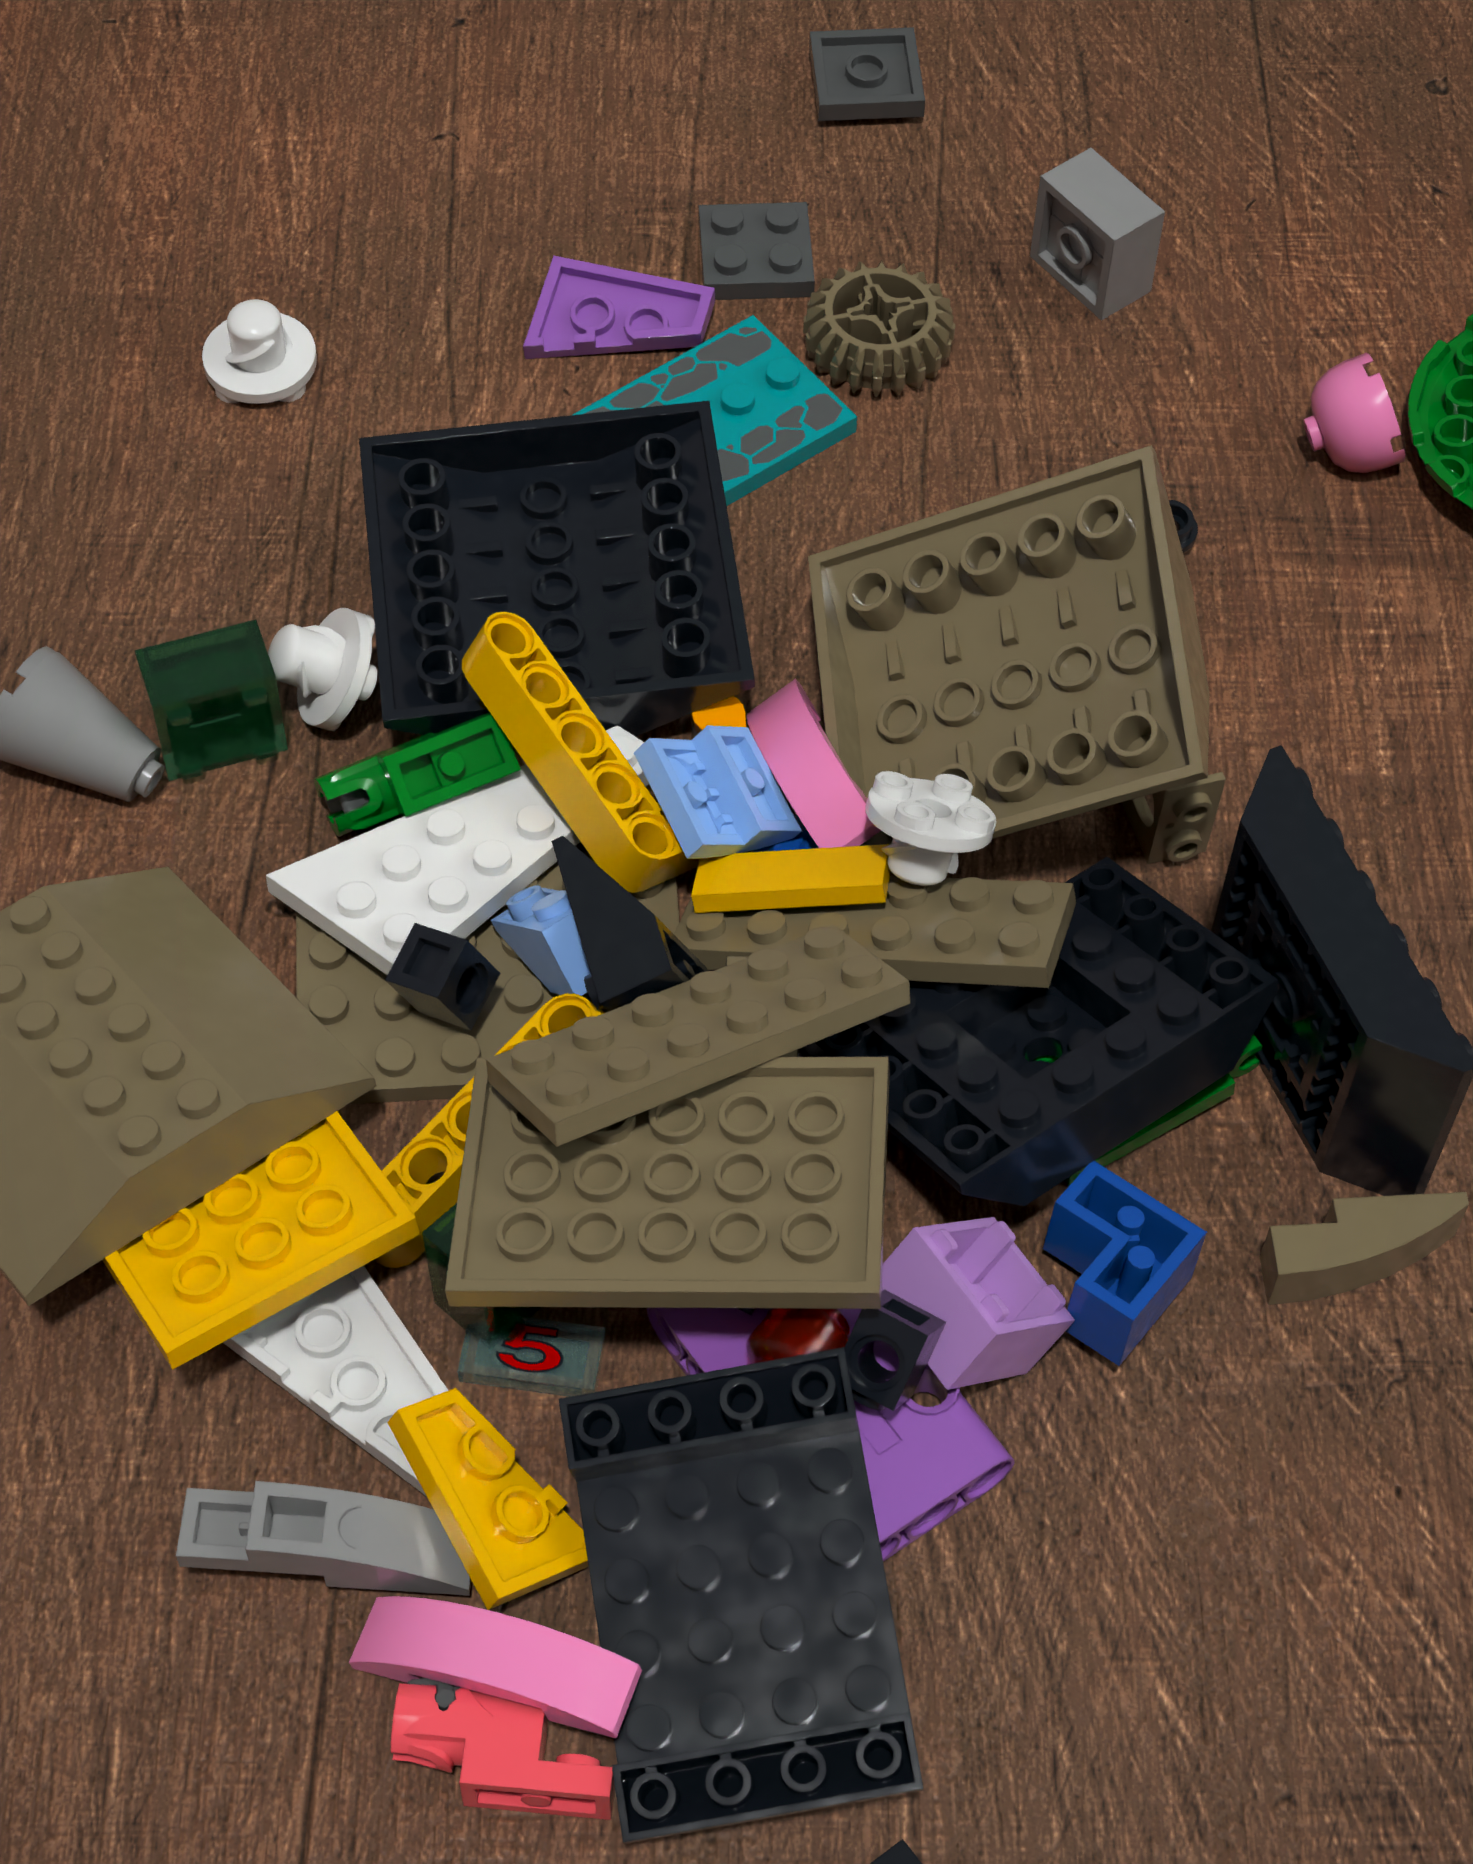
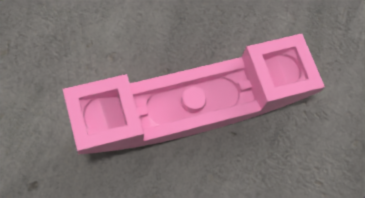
[746,678,881,848]
[349,1596,642,1738]

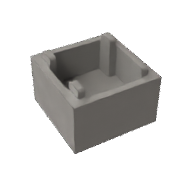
[1030,148,1165,321]

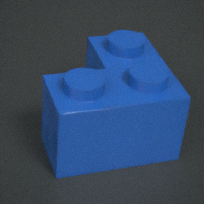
[1043,1161,1207,1366]

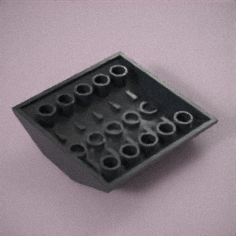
[359,401,755,751]

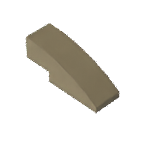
[1260,1192,1469,1305]

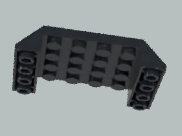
[559,1347,924,1844]

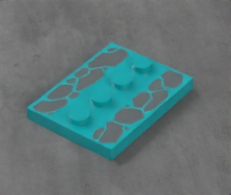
[572,315,857,506]

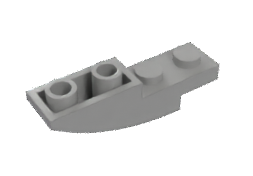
[176,1481,471,1596]

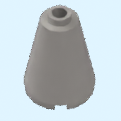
[0,646,165,802]

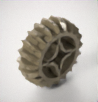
[803,259,955,397]

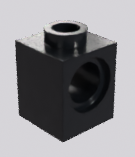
[385,923,501,1030]
[844,1289,946,1411]

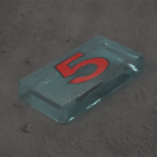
[457,1309,606,1397]

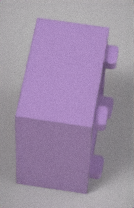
[882,1217,1075,1390]

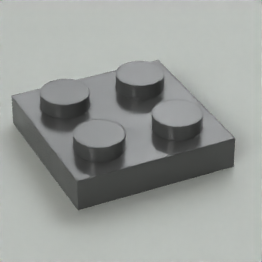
[809,27,925,121]
[698,202,815,300]

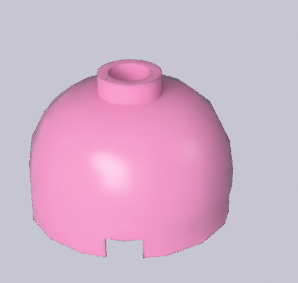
[1303,353,1405,473]

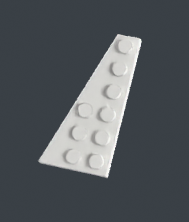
[266,725,649,975]
[223,1265,449,1496]

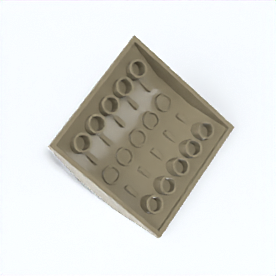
[808,445,1210,846]
[0,867,377,1306]

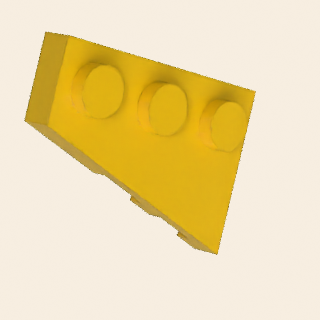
[387,1388,589,1610]

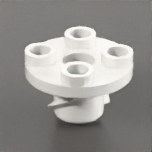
[202,299,317,404]
[267,608,377,731]
[865,771,996,886]

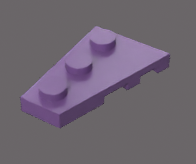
[523,255,715,359]

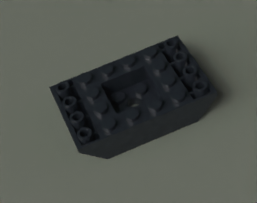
[1211,745,1473,1196]
[800,857,1279,1206]

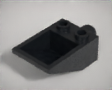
[551,836,708,1012]

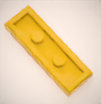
[691,844,891,913]

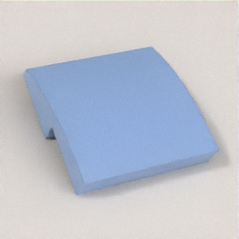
[634,725,802,859]

